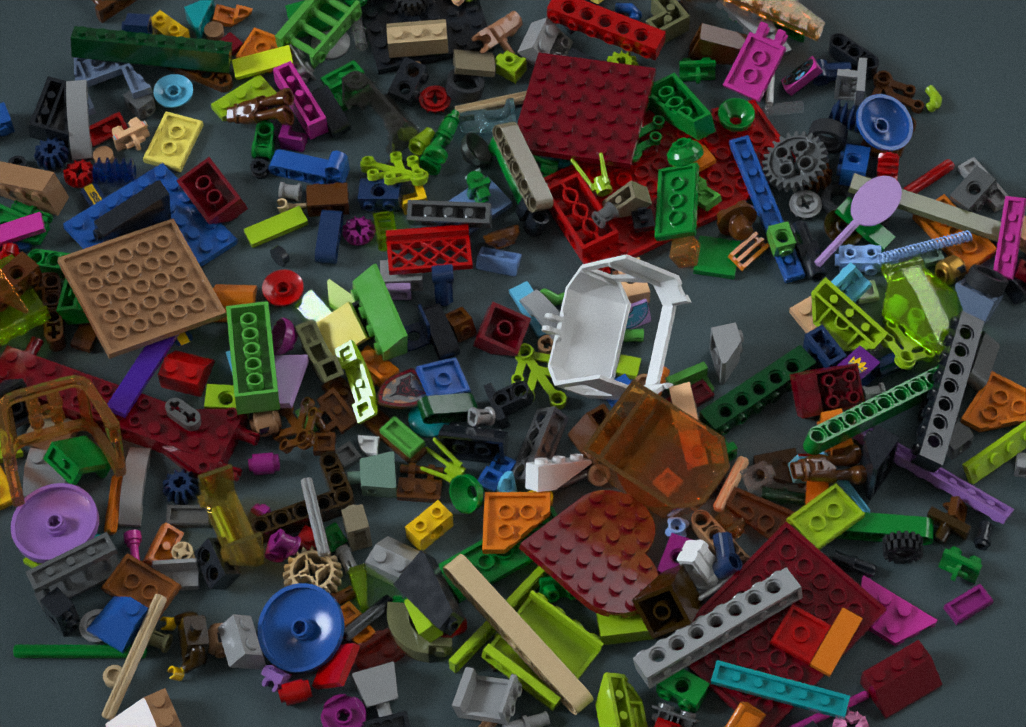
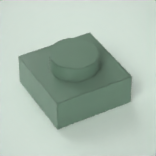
[917,245,944,268]

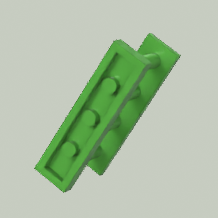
[275,0,362,68]

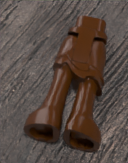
[227,88,294,126]
[790,444,867,485]

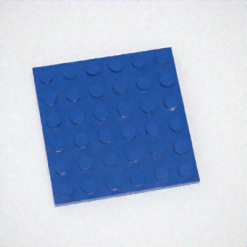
[63,163,237,267]

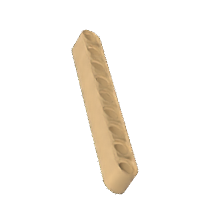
[443,554,593,715]

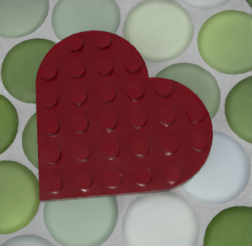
[519,490,658,618]

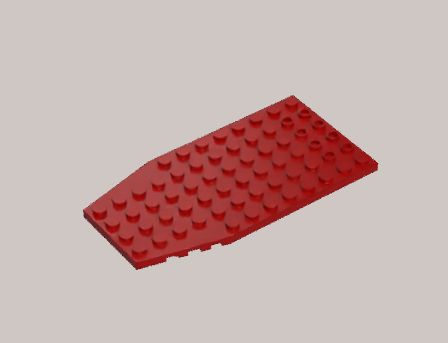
[544,100,796,270]

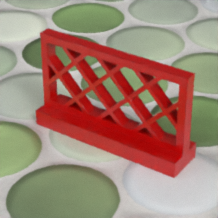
[386,224,473,275]

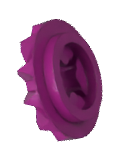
[343,216,375,246]

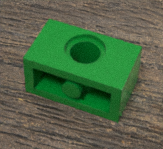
[656,669,710,714]

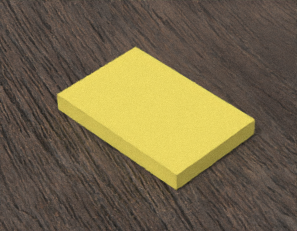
[143,111,203,173]

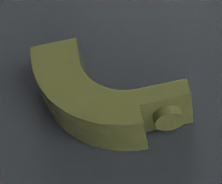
[295,318,344,383]
[387,602,453,663]

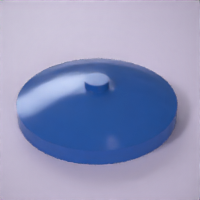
[258,583,345,673]

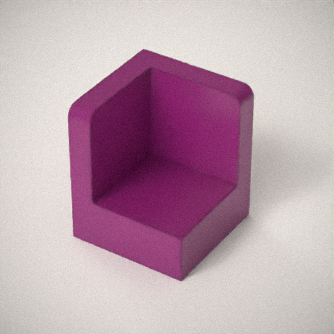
[278,125,308,153]

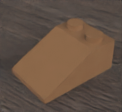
[105,688,182,727]

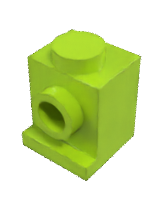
[495,50,527,84]

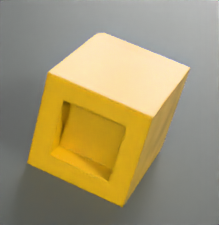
[402,185,427,215]

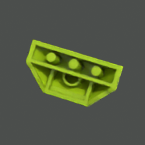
[811,277,889,352]
[595,672,648,727]

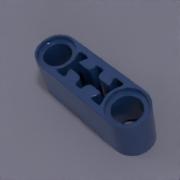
[315,210,343,264]

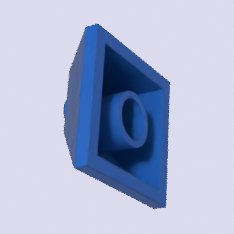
[87,596,149,653]

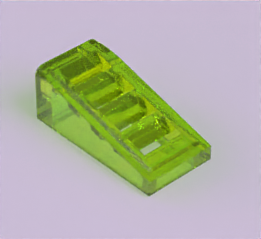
[373,211,397,251]
[348,564,368,613]

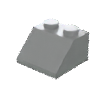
[709,322,744,385]
[22,448,69,498]
[365,536,420,586]
[218,614,266,670]

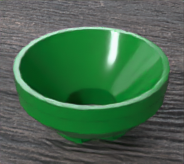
[718,98,755,132]
[667,137,704,166]
[449,474,484,514]

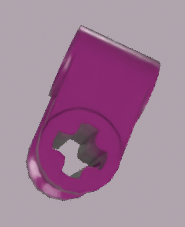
[264,529,301,562]

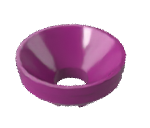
[272,317,298,355]

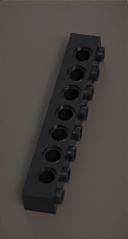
[910,311,985,473]

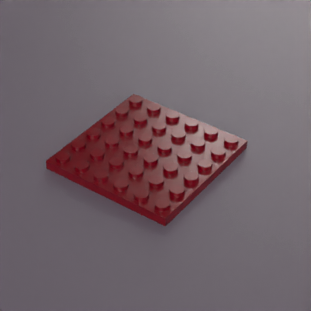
[517,53,656,169]

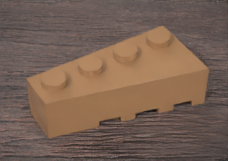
[0,161,69,216]

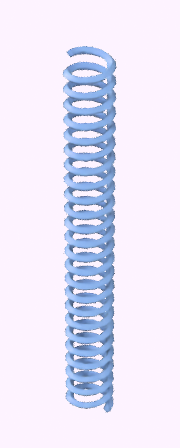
[877,230,973,265]

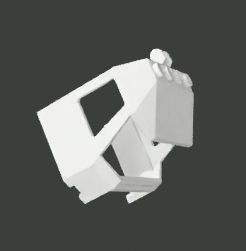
[541,254,692,401]

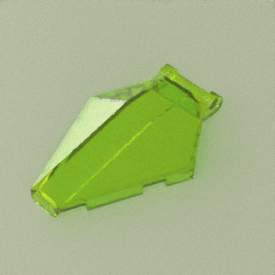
[881,256,962,356]

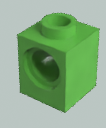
[766,221,796,257]

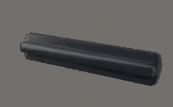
[343,595,393,641]

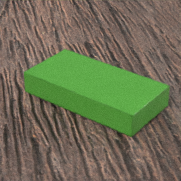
[379,416,426,459]

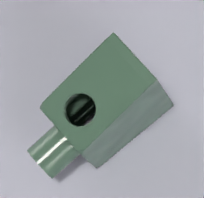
[347,451,397,498]

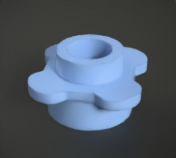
[665,517,689,537]

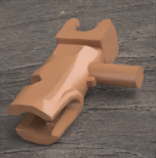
[472,11,523,54]

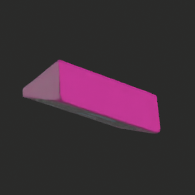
[781,56,823,96]

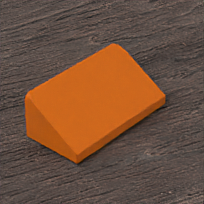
[143,522,184,566]

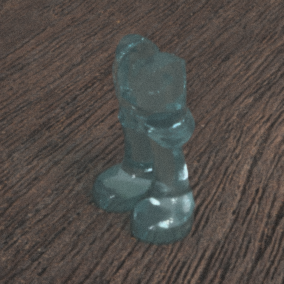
[459,98,517,134]

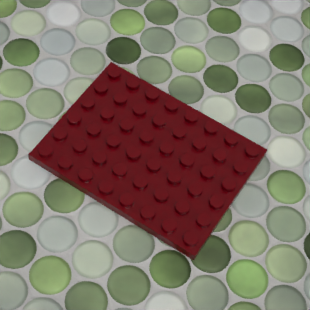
[674,522,887,727]

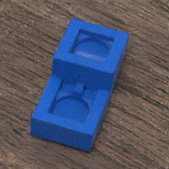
[478,452,516,492]

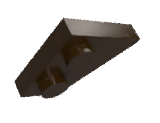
[753,448,806,488]

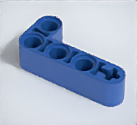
[268,150,350,184]

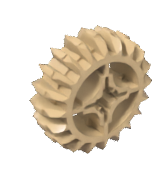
[283,546,343,593]

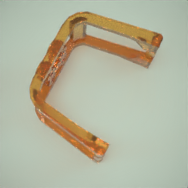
[0,375,127,506]

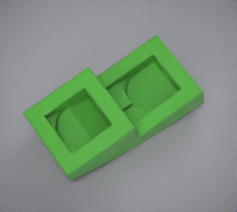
[698,176,722,212]

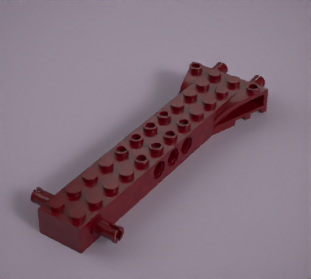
[0,336,260,492]

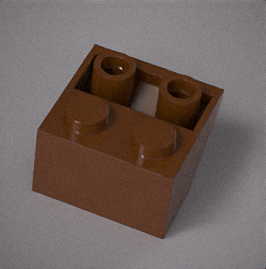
[568,403,628,467]

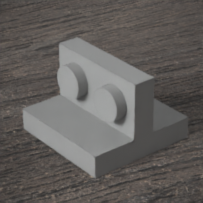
[834,58,867,112]

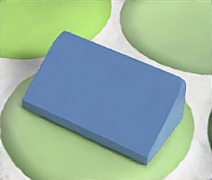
[476,246,522,276]

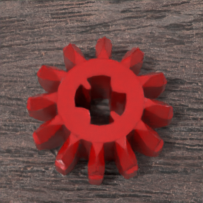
[877,152,899,181]

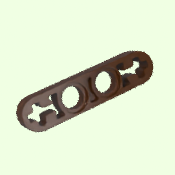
[166,67,233,93]

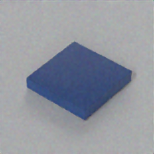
[416,357,471,396]

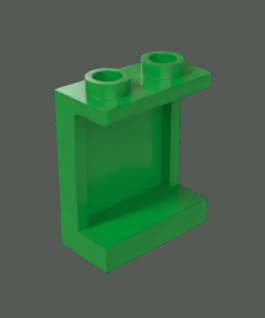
[43,436,114,485]

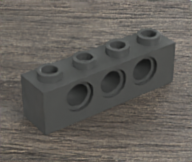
[407,200,493,228]

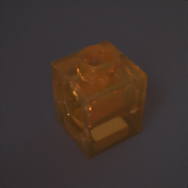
[669,236,701,268]

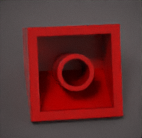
[158,350,215,397]

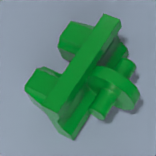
[679,57,716,84]
[466,171,491,203]
[938,546,982,584]
[539,577,576,603]

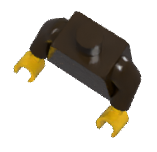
[160,611,209,681]

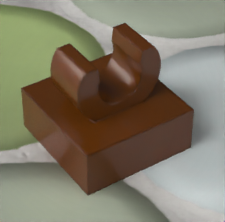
[313,432,336,456]
[943,496,968,523]

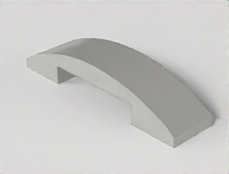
[66,80,93,161]
[519,289,560,341]
[118,447,152,527]

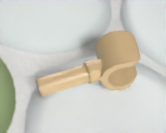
[277,198,306,213]

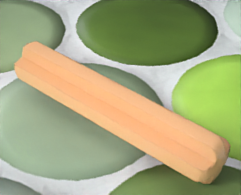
[713,456,749,513]

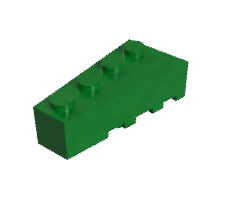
[649,72,716,140]

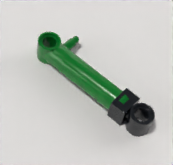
[488,137,549,237]

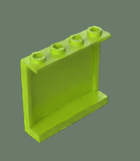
[481,590,604,711]

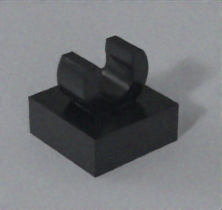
[631,207,655,233]

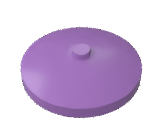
[11,483,99,563]

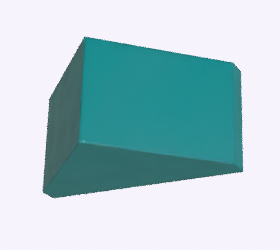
[184,0,215,39]

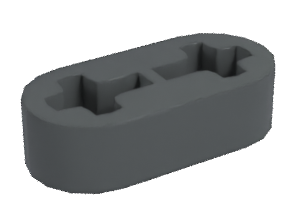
[165,398,202,431]

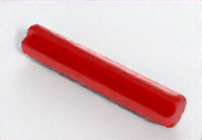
[904,159,955,194]

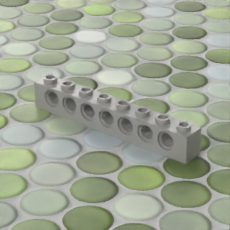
[633,567,803,689]

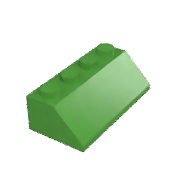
[350,264,408,361]

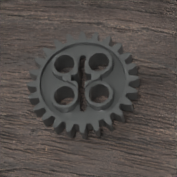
[762,131,829,193]

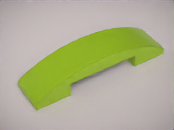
[334,340,377,424]

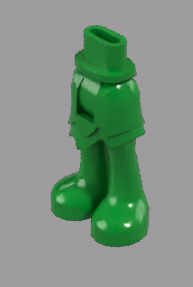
[419,110,459,175]

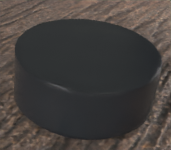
[270,245,289,266]

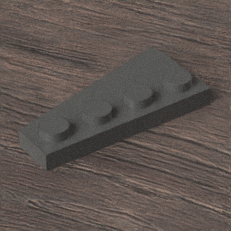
[716,0,792,57]

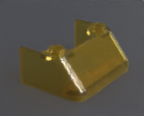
[197,464,265,567]

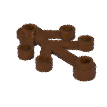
[872,70,924,132]
[272,396,322,454]

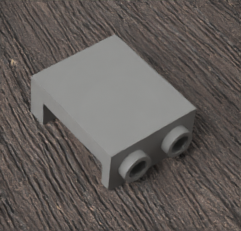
[452,667,522,725]

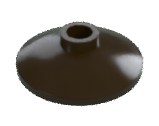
[824,209,862,246]

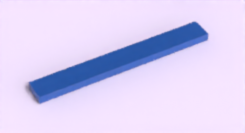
[729,135,806,284]

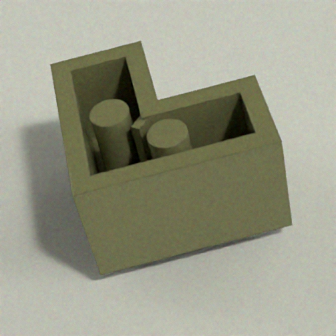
[646,0,690,43]

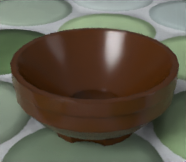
[483,224,520,249]

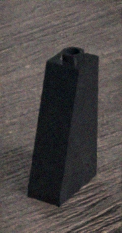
[93,180,171,243]
[393,550,465,636]

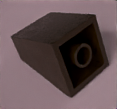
[632,564,703,639]

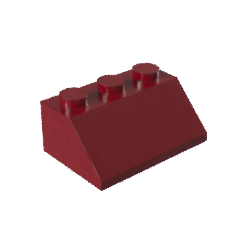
[176,157,248,224]
[860,640,942,719]

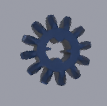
[34,137,69,171]
[162,468,199,505]

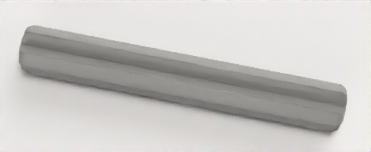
[301,477,330,557]

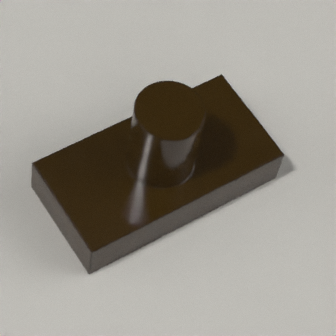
[927,506,971,544]

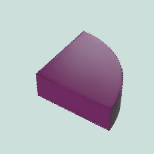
[251,503,271,516]

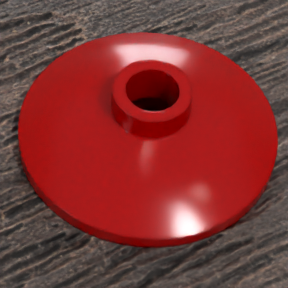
[262,269,304,306]

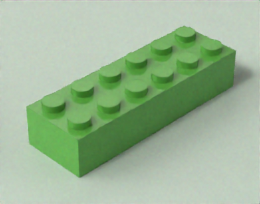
[226,301,280,415]

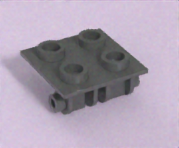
[651,702,700,727]

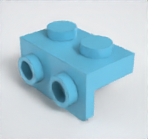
[831,262,872,303]

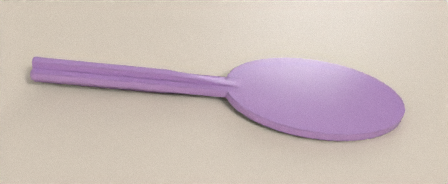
[814,176,902,267]

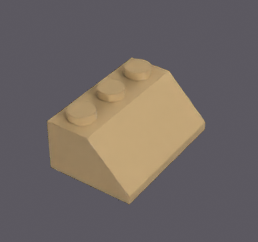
[387,19,448,58]

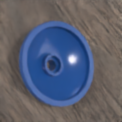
[856,94,913,152]

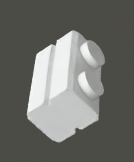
[677,540,719,589]

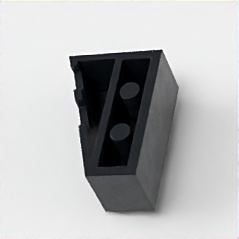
[29,76,68,148]

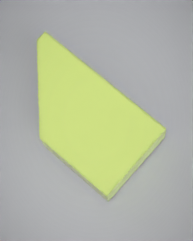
[327,279,354,310]

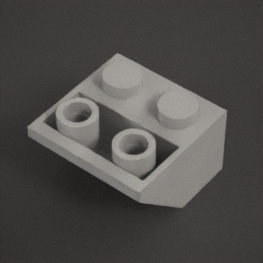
[517,17,573,66]

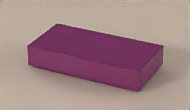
[943,584,994,625]

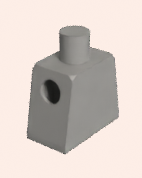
[351,662,398,717]

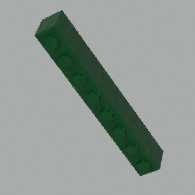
[70,26,232,73]

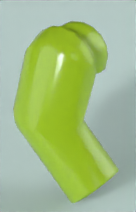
[925,85,942,112]

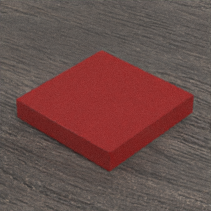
[770,604,832,665]
[312,643,360,690]

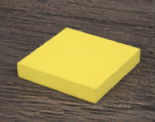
[316,302,369,355]

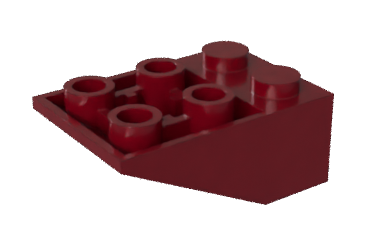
[789,363,865,418]

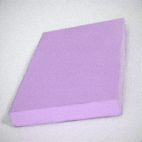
[274,355,310,408]

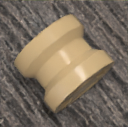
[171,542,195,559]

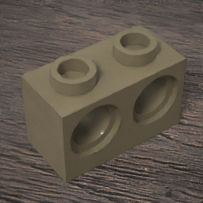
[341,504,372,552]

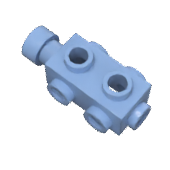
[835,244,898,276]

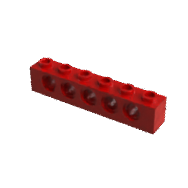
[547,0,666,60]

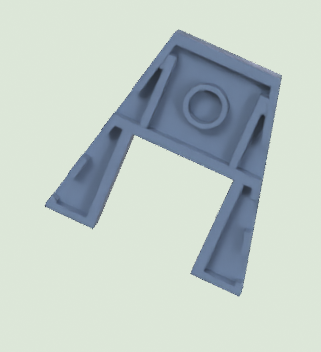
[74,57,153,116]

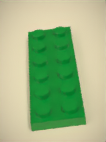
[438,506,558,603]

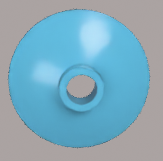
[153,74,193,108]

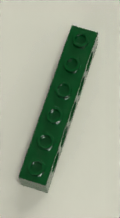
[699,345,816,440]

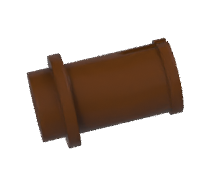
[330,585,356,605]

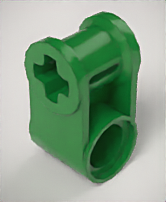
[251,120,276,160]

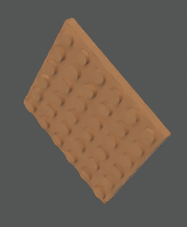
[58,219,226,359]

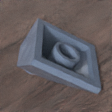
[955,278,1004,324]

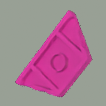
[861,575,937,646]

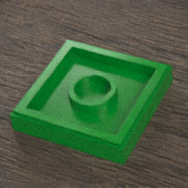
[693,235,741,280]

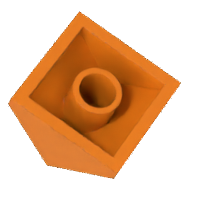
[213,284,257,322]

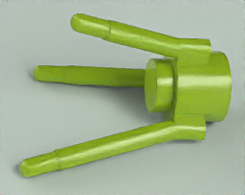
[571,153,612,197]
[420,437,466,483]

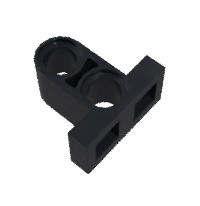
[484,381,534,429]

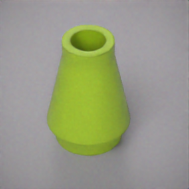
[408,127,435,156]

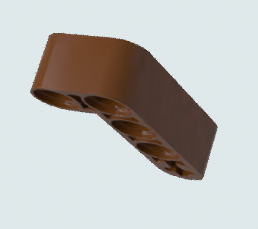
[24,272,67,352]

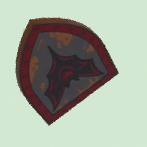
[377,367,427,409]

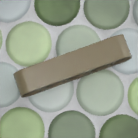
[492,122,554,212]

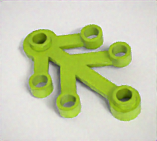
[360,151,429,186]
[881,308,939,370]
[511,343,566,409]

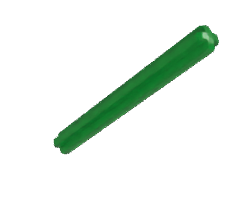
[13,644,147,658]

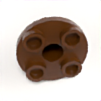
[717,200,757,240]

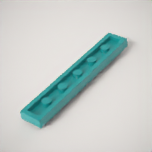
[711,660,850,719]

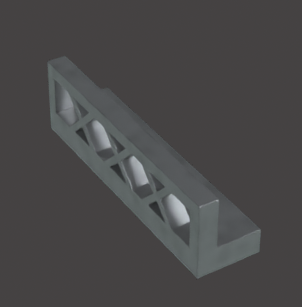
[512,406,569,484]

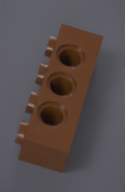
[0,251,43,312]

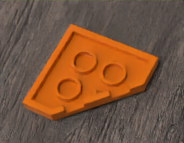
[960,371,1026,432]
[482,492,551,554]

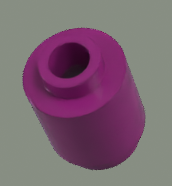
[248,452,280,476]

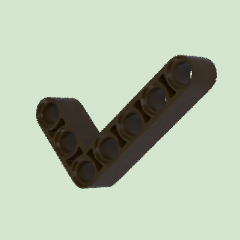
[251,451,355,543]

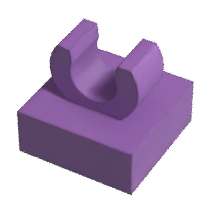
[261,664,291,692]

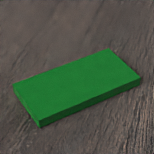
[654,162,699,242]

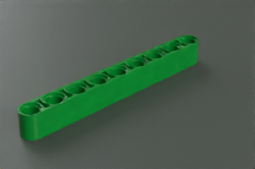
[803,365,953,455]

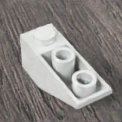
[525,454,592,492]

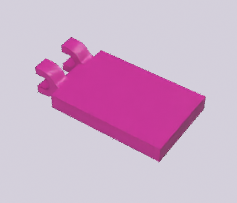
[723,21,788,103]

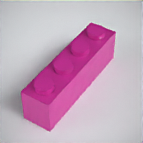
[273,61,328,140]

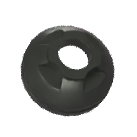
[461,132,493,167]

